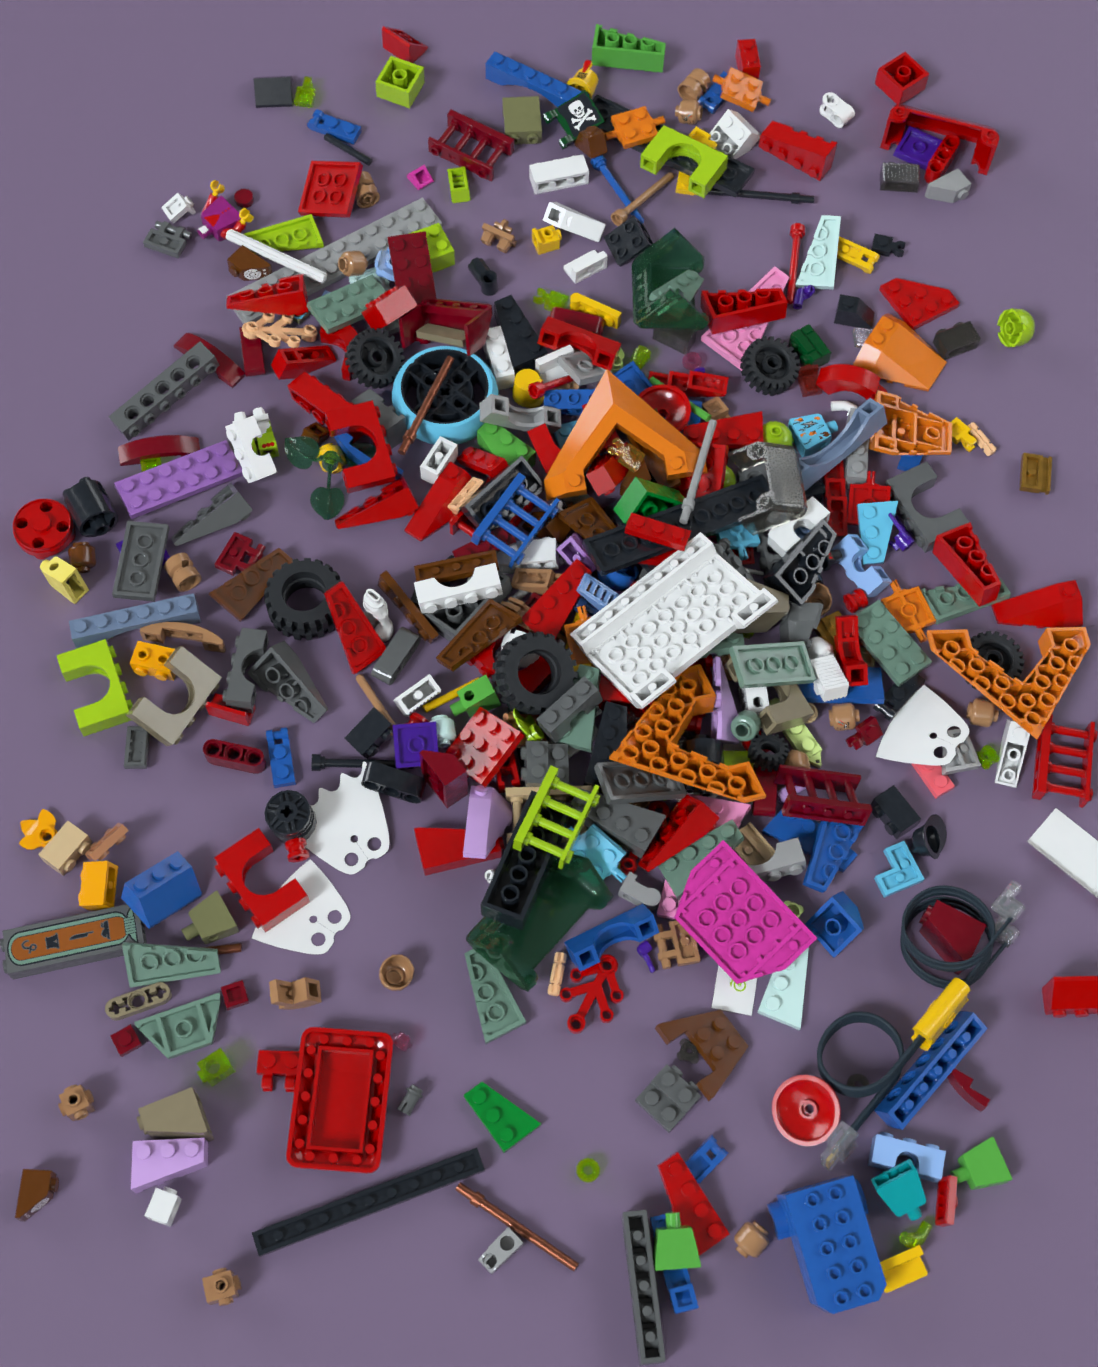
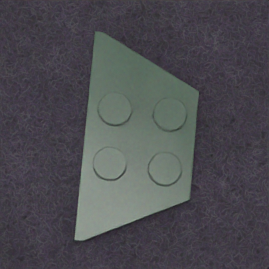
[134,993,221,1060]

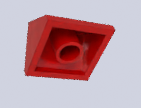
[382,26,428,63]

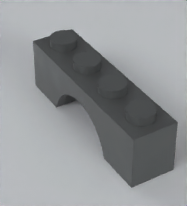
[223,628,269,713]

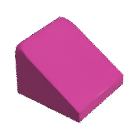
[407,164,434,190]

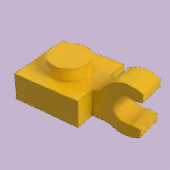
[688,127,718,151]
[951,417,977,452]

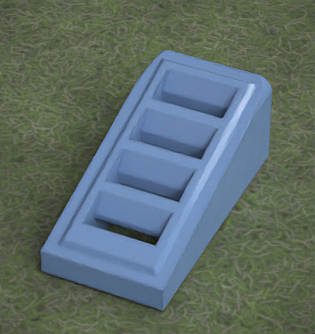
[576,573,619,611]

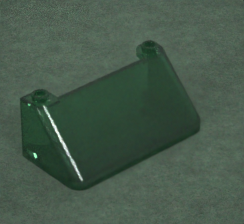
[632,228,709,331]
[466,855,613,992]

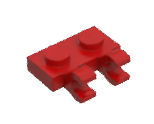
[256,1050,299,1092]

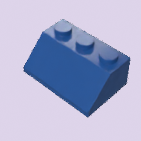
[121,851,202,929]

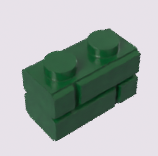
[788,324,832,371]

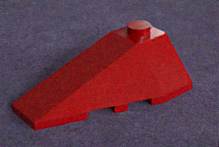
[226,274,308,316]
[404,462,472,542]
[335,476,419,529]
[991,580,1083,629]
[638,794,720,872]

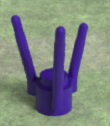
[888,513,915,552]

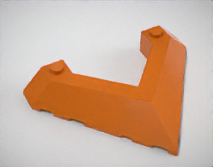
[544,369,707,501]
[926,627,1091,739]
[609,664,766,803]

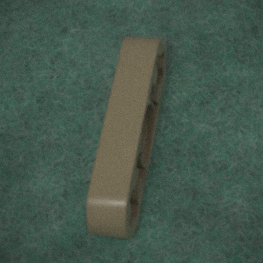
[105,982,172,1021]

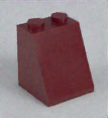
[919,900,986,975]

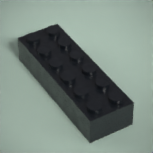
[481,790,573,931]

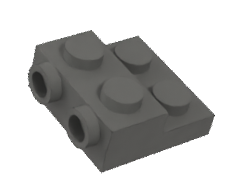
[521,741,569,787]
[635,1064,701,1133]

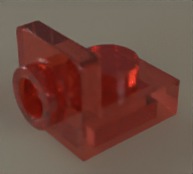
[797,364,823,397]

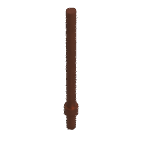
[398,356,454,455]
[455,1182,579,1272]

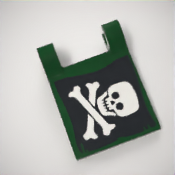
[543,90,605,150]

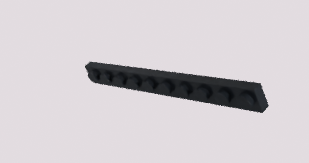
[252,1148,485,1257]

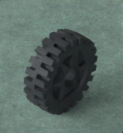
[345,328,405,389]
[740,336,800,396]
[965,631,1024,692]

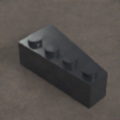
[494,295,548,376]

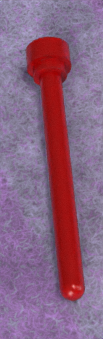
[787,223,806,304]
[528,375,574,399]

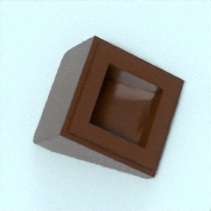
[301,422,330,449]

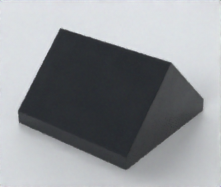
[253,76,293,108]

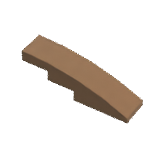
[511,568,597,600]

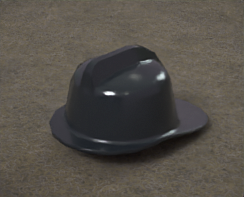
[911,814,947,859]

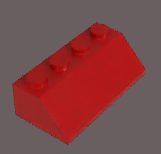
[1042,976,1098,1018]

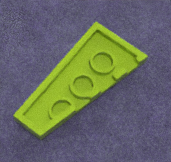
[243,214,324,253]

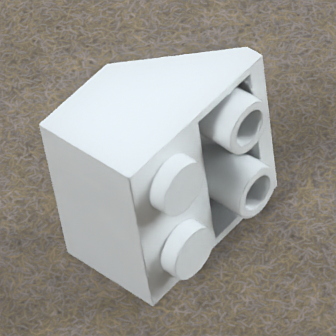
[709,109,760,159]

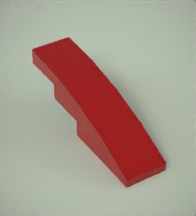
[648,370,729,397]
[823,460,848,537]

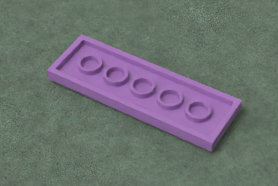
[114,440,243,519]

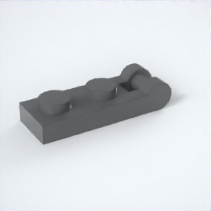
[714,538,754,581]

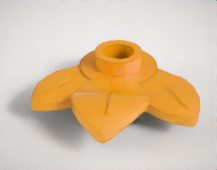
[19,809,57,850]

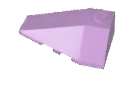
[711,657,739,745]
[463,785,513,859]

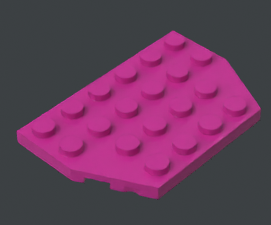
[674,840,817,984]

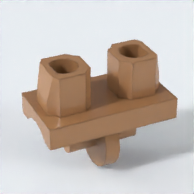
[481,219,517,253]

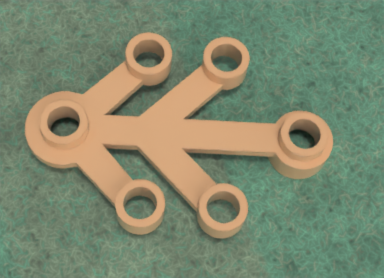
[242,313,317,348]

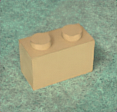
[38,821,92,876]

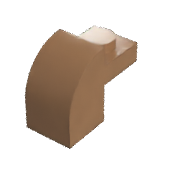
[269,977,322,1010]

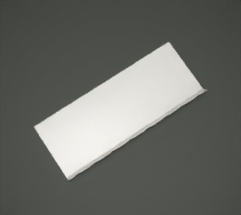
[1027,808,1098,898]

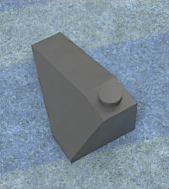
[171,483,253,546]
[779,603,823,650]
[247,640,328,723]

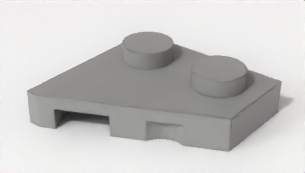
[942,728,981,775]

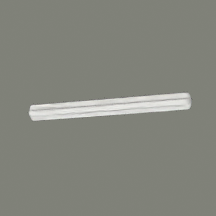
[226,229,327,283]

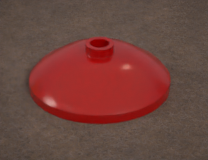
[638,384,691,432]
[772,1074,841,1146]

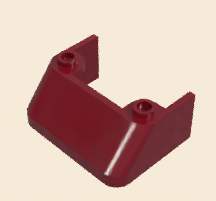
[398,298,493,356]

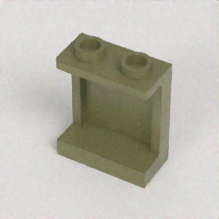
[502,96,542,145]

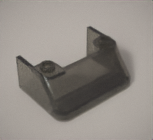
[728,441,808,535]

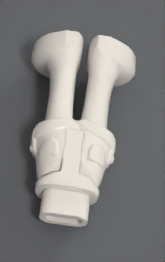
[363,589,394,642]

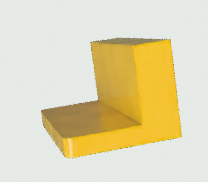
[880,1245,928,1293]

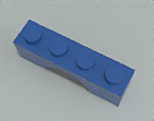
[564,904,660,972]

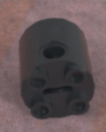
[63,477,118,537]
[681,734,724,797]

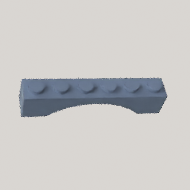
[782,398,887,495]
[69,593,201,648]

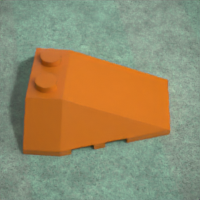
[853,313,947,391]
[868,390,952,455]

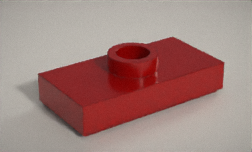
[935,1175,958,1227]

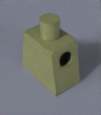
[181,891,240,944]

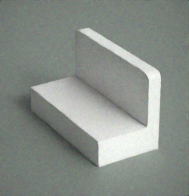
[564,250,608,284]
[535,345,574,384]

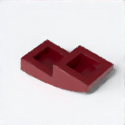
[947,1068,990,1112]

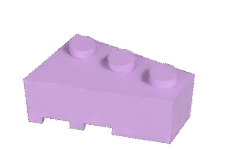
[131,1138,208,1194]

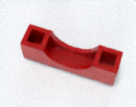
[537,316,621,371]

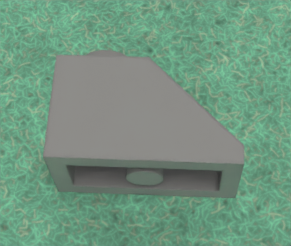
[925,169,971,203]

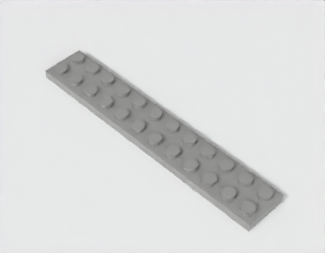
[226,197,443,324]

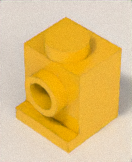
[532,225,562,255]

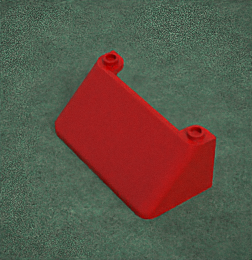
[880,104,999,175]

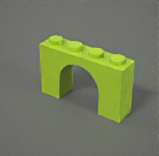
[640,125,728,198]
[56,639,133,736]

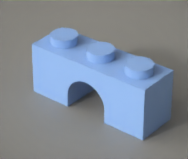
[831,534,892,597]
[868,1132,946,1183]

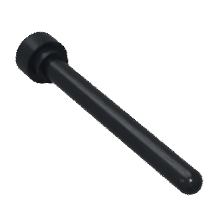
[311,754,414,771]

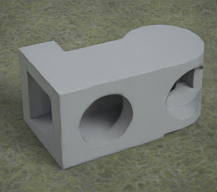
[618,872,661,911]
[478,1227,524,1274]

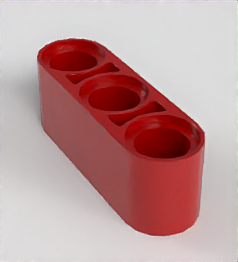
[924,134,960,184]

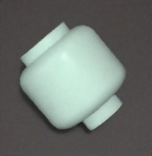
[430,715,457,748]

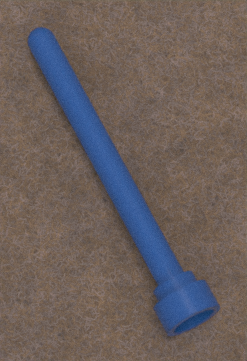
[590,155,644,224]

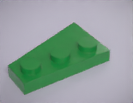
[463,1082,542,1153]

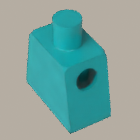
[871,1159,927,1221]

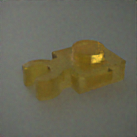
[608,438,645,473]

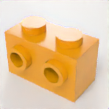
[130,641,176,681]
[78,861,118,911]

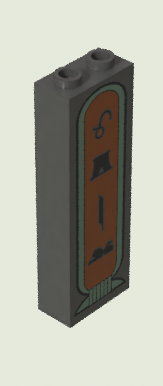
[0,904,147,980]

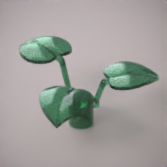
[284,436,376,520]

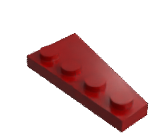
[657,1152,730,1256]

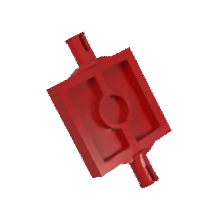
[847,471,891,526]

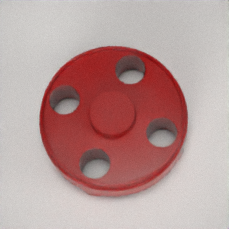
[13,499,76,560]

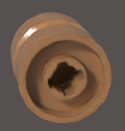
[678,68,711,101]
[355,171,380,208]
[164,553,202,592]

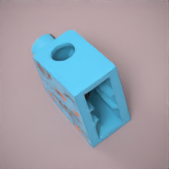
[788,414,838,457]

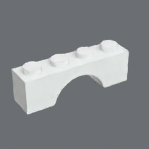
[414,563,503,614]

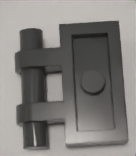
[143,221,192,259]

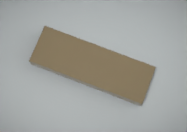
[416,323,466,347]

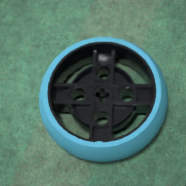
[392,346,499,445]

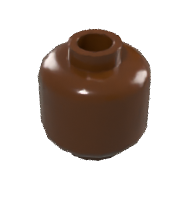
[68,542,96,573]

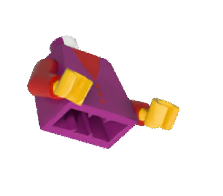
[197,180,254,241]

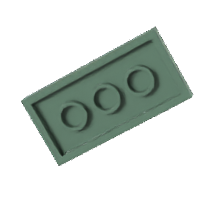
[307,274,386,334]
[857,600,932,687]
[729,641,816,689]

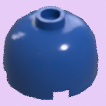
[597,566,639,591]

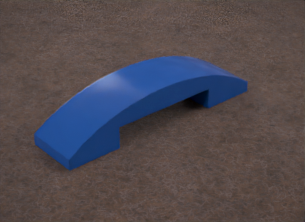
[334,433,404,479]
[650,1214,699,1314]

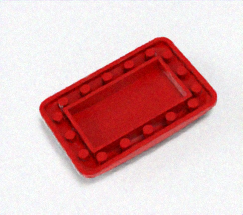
[286,1027,393,1174]

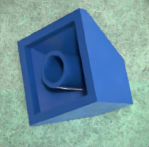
[805,891,864,958]

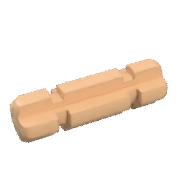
[967,422,997,456]
[547,952,567,996]

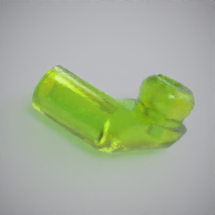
[899,1221,932,1248]

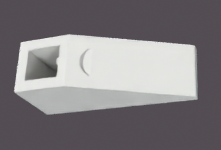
[543,202,606,242]
[995,719,1030,788]

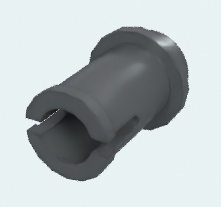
[397,1084,423,1116]

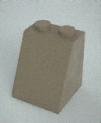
[733,578,790,634]
[136,1087,214,1141]

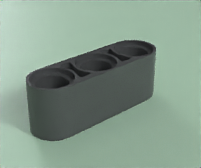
[371,627,421,685]

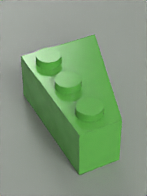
[477,423,536,467]

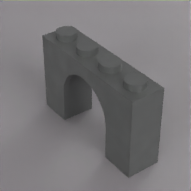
[884,461,969,553]

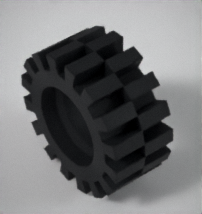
[747,732,789,772]

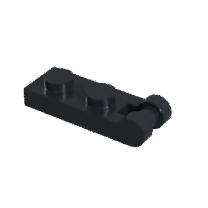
[873,674,925,722]

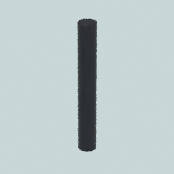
[324,133,372,166]

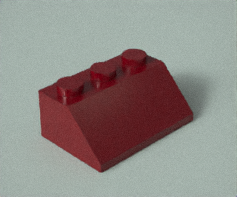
[419,750,469,808]

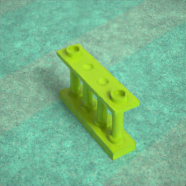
[513,765,601,869]

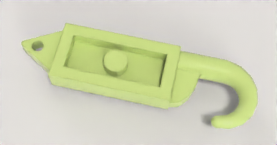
[769,698,822,768]

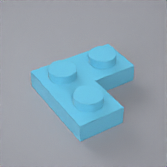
[874,841,924,898]

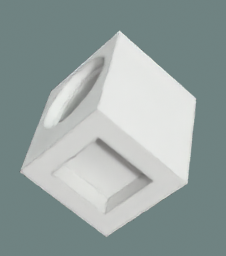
[145,1186,182,1227]

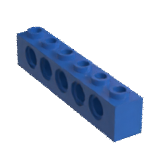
[874,1011,988,1130]

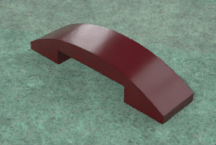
[174,332,245,388]
[118,435,200,466]

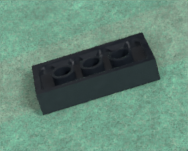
[459,455,545,531]

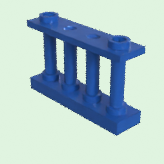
[471,472,560,569]

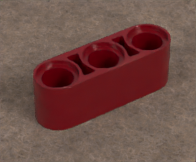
[550,307,605,336]
[239,327,266,377]
[203,739,266,774]
[752,764,777,817]

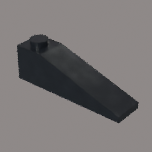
[763,519,837,606]

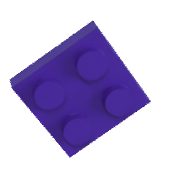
[893,126,942,171]
[392,722,438,768]

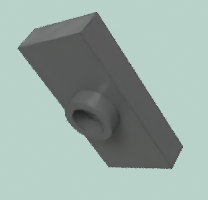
[124,726,150,769]

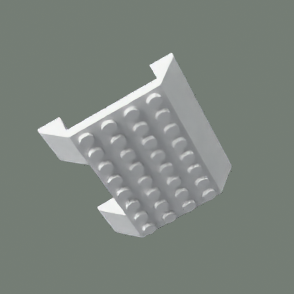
[570,532,778,709]

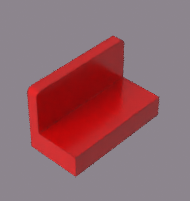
[205,693,256,726]

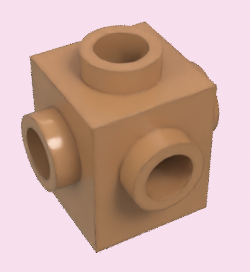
[58,1084,95,1121]
[202,1268,241,1306]

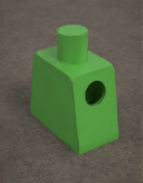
[449,675,501,718]
[950,1137,1012,1190]
[653,1212,701,1271]

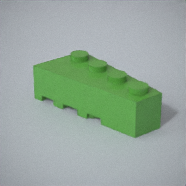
[592,24,666,73]

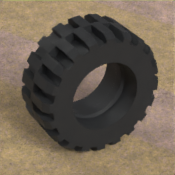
[264,558,341,641]
[492,632,578,715]

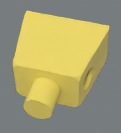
[40,557,89,604]

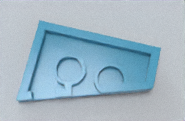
[857,501,898,565]

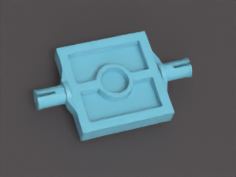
[715,520,760,561]
[569,824,627,886]

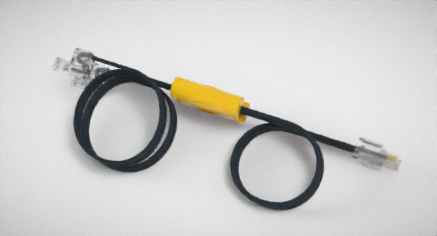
[817,881,1025,1171]

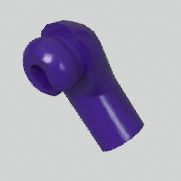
[793,285,815,310]

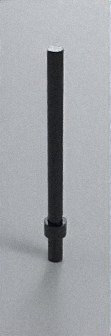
[708,187,814,204]

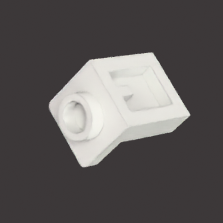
[162,193,196,223]

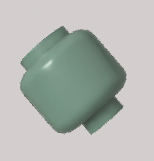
[731,710,762,741]

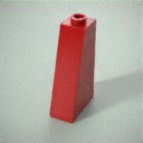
[414,827,505,876]

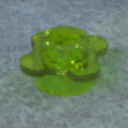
[976,745,1000,769]

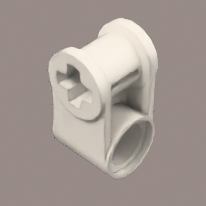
[819,92,855,128]

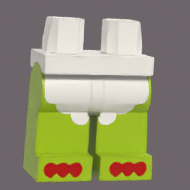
[232,407,279,458]

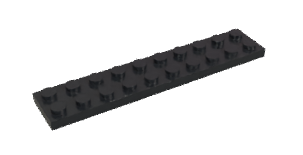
[592,94,755,198]
[582,474,783,577]

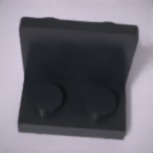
[604,215,658,267]

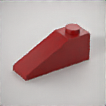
[271,345,336,380]

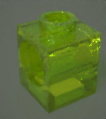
[197,1048,236,1087]

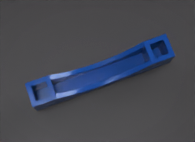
[485,51,589,107]

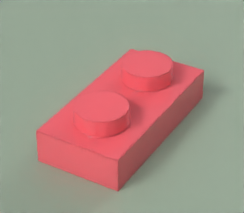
[911,764,955,799]

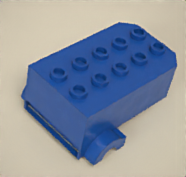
[767,1175,887,1314]

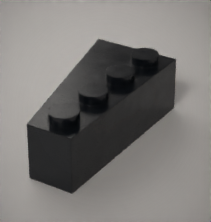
[583,701,627,793]

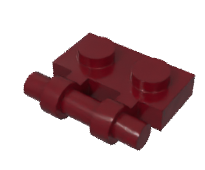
[214,532,266,576]

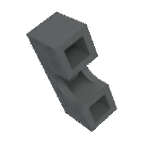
[536,676,603,743]

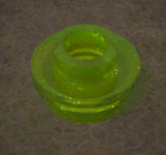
[576,1158,600,1183]

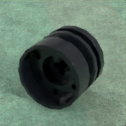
[264,790,317,843]

